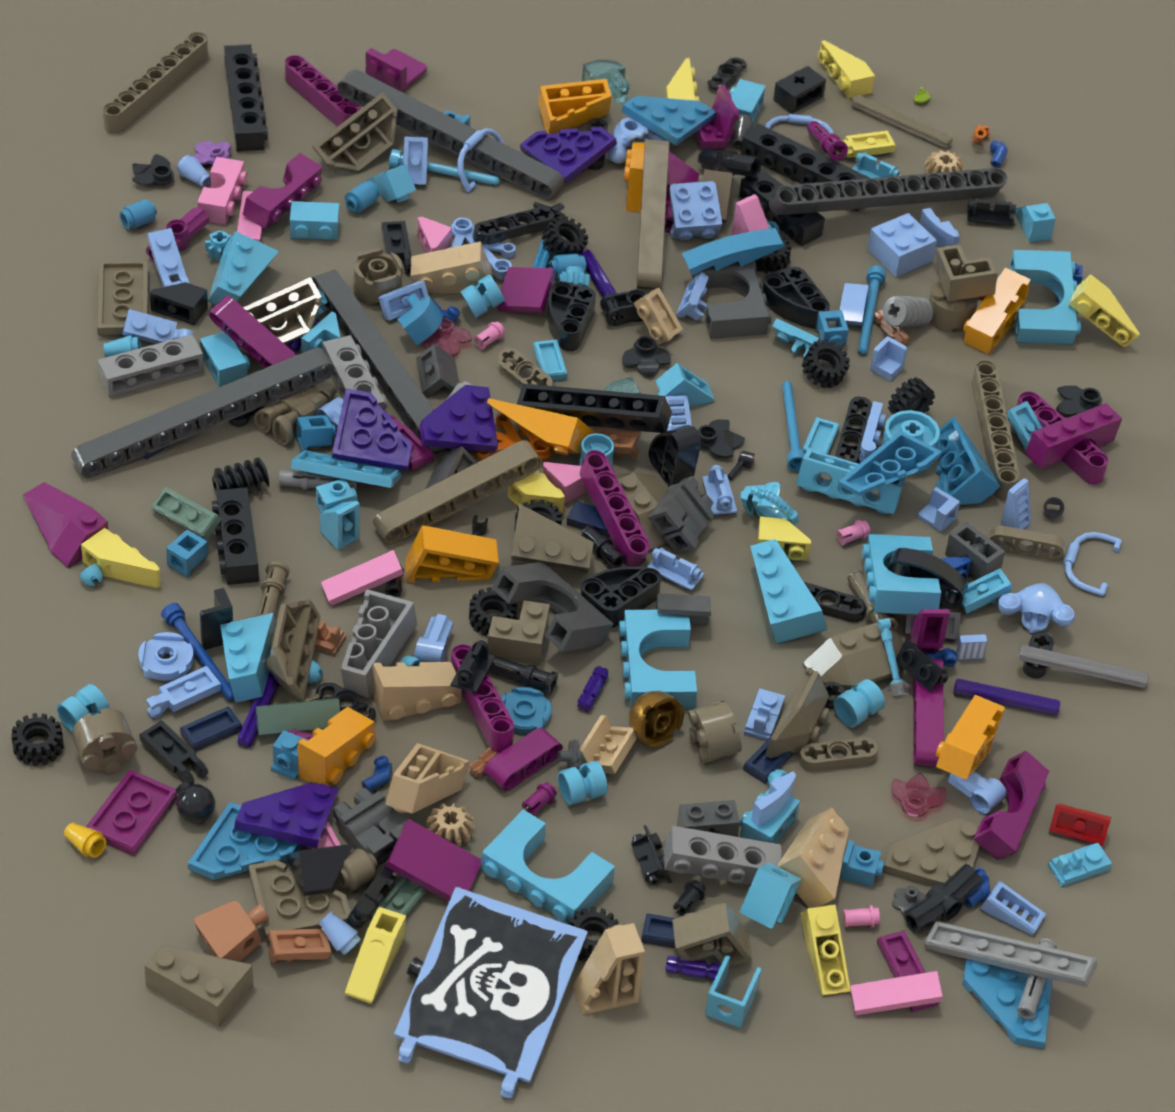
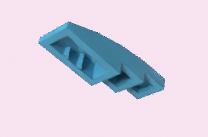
[682,228,784,275]

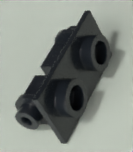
[967,198,1016,226]
[896,638,948,692]
[450,640,495,693]
[631,825,672,885]

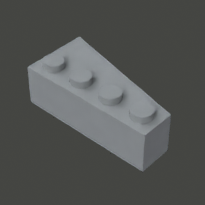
[341,589,417,698]

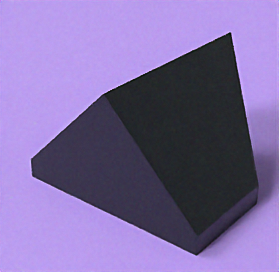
[287,843,354,896]

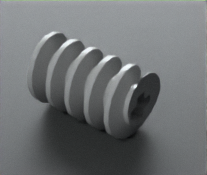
[883,296,934,327]

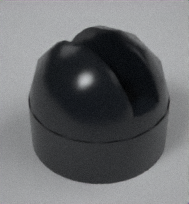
[1043,497,1064,518]

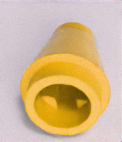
[64,823,106,858]

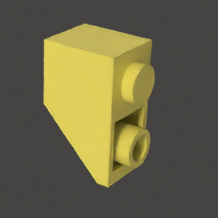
[508,470,565,514]
[757,516,811,561]

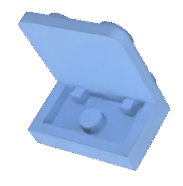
[669,181,722,241]

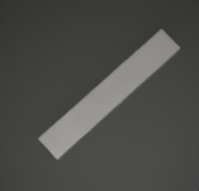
[924,921,1098,988]

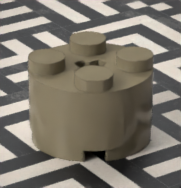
[354,249,402,306]
[929,281,979,332]
[688,700,742,764]
[72,708,137,774]

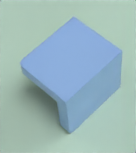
[870,336,907,381]
[918,487,960,533]

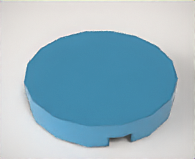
[501,687,551,735]

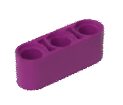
[484,727,563,791]

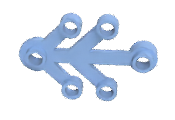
[450,218,516,281]

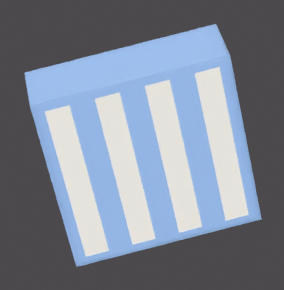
[956,634,987,660]

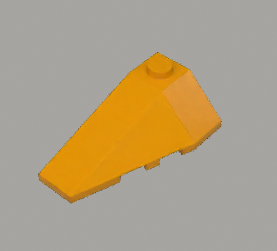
[487,398,595,455]

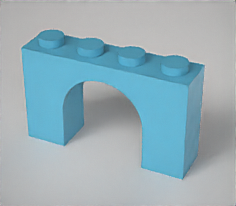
[1009,250,1081,344]
[862,534,941,614]
[619,610,697,709]
[481,810,615,925]

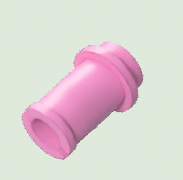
[473,322,505,350]
[836,520,871,546]
[843,905,880,928]

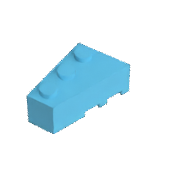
[208,231,279,305]
[220,613,276,703]

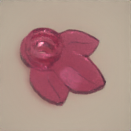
[423,318,472,357]
[891,773,947,817]

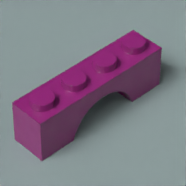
[242,153,323,229]
[1025,403,1123,469]
[973,751,1049,860]

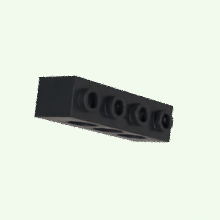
[739,168,825,247]
[212,488,259,585]

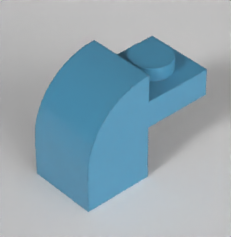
[397,293,443,345]

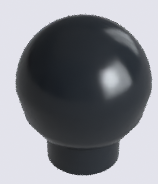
[175,782,216,824]

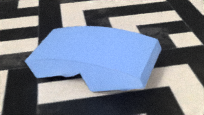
[919,208,960,247]
[840,283,869,326]
[751,771,796,827]

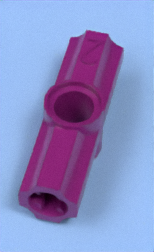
[146,206,209,263]

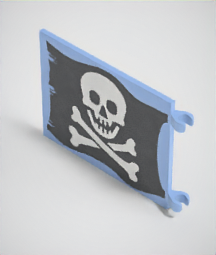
[394,887,588,1099]

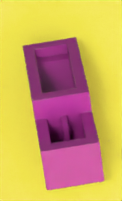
[909,609,950,653]

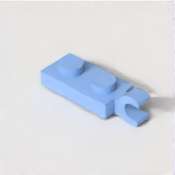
[122,309,193,344]
[146,666,221,719]

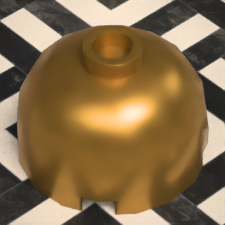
[628,691,684,747]

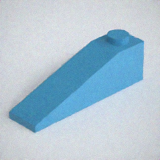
[936,416,1000,505]
[838,430,942,496]

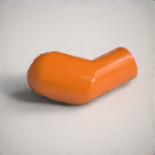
[972,125,990,144]

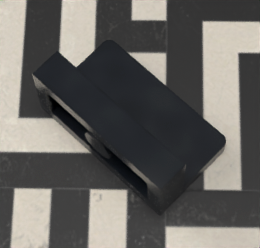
[200,588,233,650]

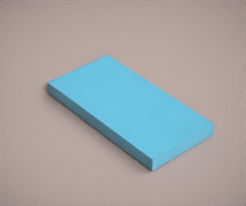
[290,450,402,488]

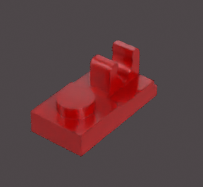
[1049,803,1111,846]

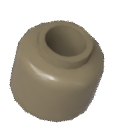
[336,848,378,891]

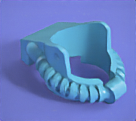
[740,482,799,525]

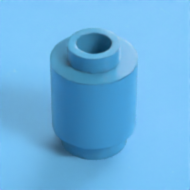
[345,181,380,213]
[119,199,157,229]
[549,254,586,279]

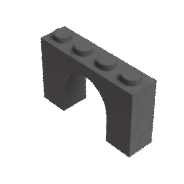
[691,261,772,339]
[492,562,613,652]

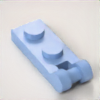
[147,228,189,287]
[858,401,886,464]

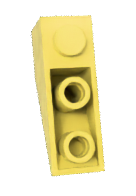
[818,40,875,99]
[666,58,699,101]
[1068,274,1140,348]
[81,528,161,588]
[800,905,851,996]
[345,907,406,1004]

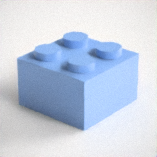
[867,213,937,277]

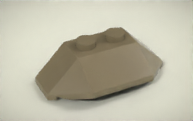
[312,92,398,172]
[243,278,322,344]
[603,473,669,553]
[266,599,321,701]
[803,622,904,689]
[766,667,830,758]

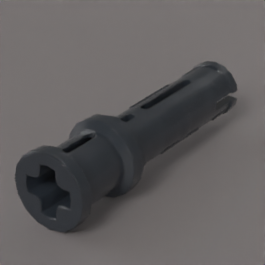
[489,655,558,695]

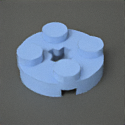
[138,632,194,681]

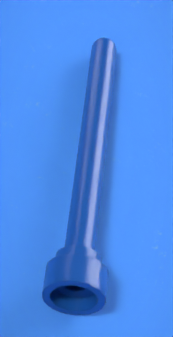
[161,603,235,701]

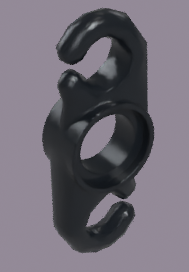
[708,57,747,91]
[316,683,376,720]

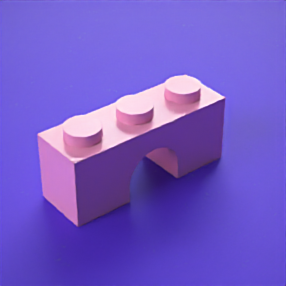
[197,157,248,225]

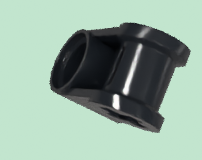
[600,289,647,326]

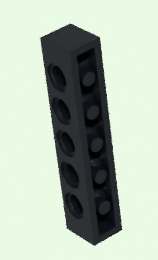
[224,44,268,152]
[741,123,870,211]
[517,384,672,433]

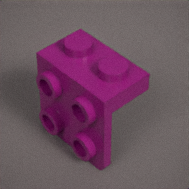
[366,48,427,92]
[694,85,739,149]

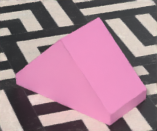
[731,194,769,236]
[417,217,452,253]
[542,462,588,504]

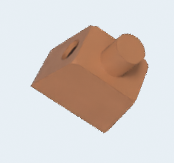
[193,901,269,962]

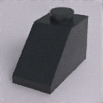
[150,282,208,325]

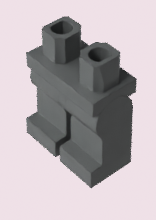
[648,476,715,554]
[333,787,411,866]

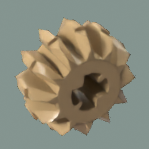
[925,150,964,174]
[426,802,474,847]

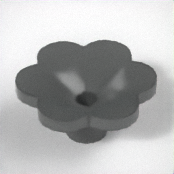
[557,740,581,770]
[892,886,926,915]

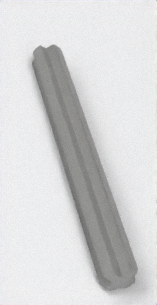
[1018,645,1149,688]

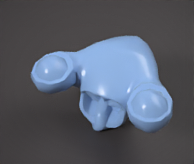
[608,117,668,164]
[998,583,1075,634]

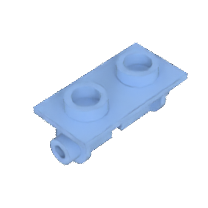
[702,465,737,515]
[647,547,705,591]

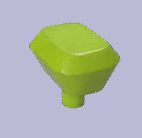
[914,87,931,104]

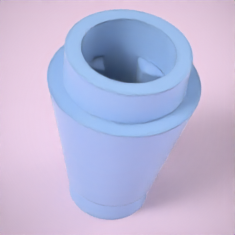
[177,155,211,188]
[318,912,361,955]

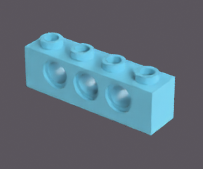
[796,449,905,514]

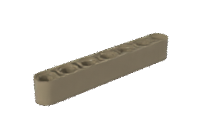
[103,32,208,133]
[636,139,669,289]
[972,360,1020,500]
[373,440,542,545]

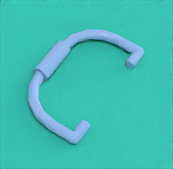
[765,114,833,149]
[458,128,504,193]
[1064,532,1122,596]

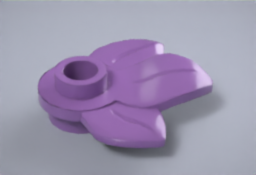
[191,141,231,167]

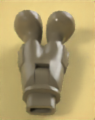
[254,381,337,446]

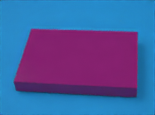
[86,769,177,856]
[385,819,481,902]

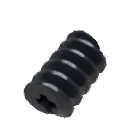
[212,457,269,494]

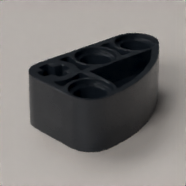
[762,267,830,329]
[547,281,596,351]
[648,425,701,487]
[887,548,968,608]
[580,567,661,628]

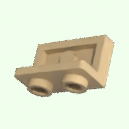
[634,288,683,345]
[580,715,638,774]

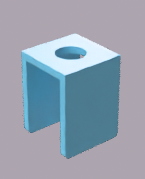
[740,862,802,928]
[705,955,762,1028]

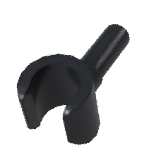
[533,202,565,219]
[727,451,755,480]
[472,515,488,536]

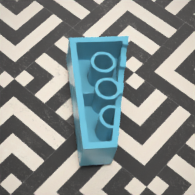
[750,539,828,644]

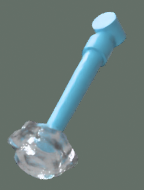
[877,618,911,697]

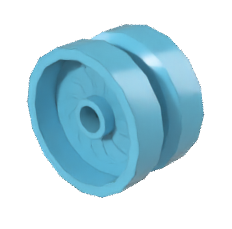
[882,410,940,474]

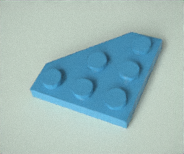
[621,96,716,146]
[188,802,301,880]
[962,959,1052,1049]

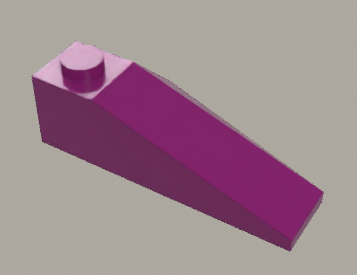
[23,482,109,568]

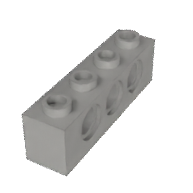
[97,334,204,397]
[323,335,387,411]
[664,826,782,885]

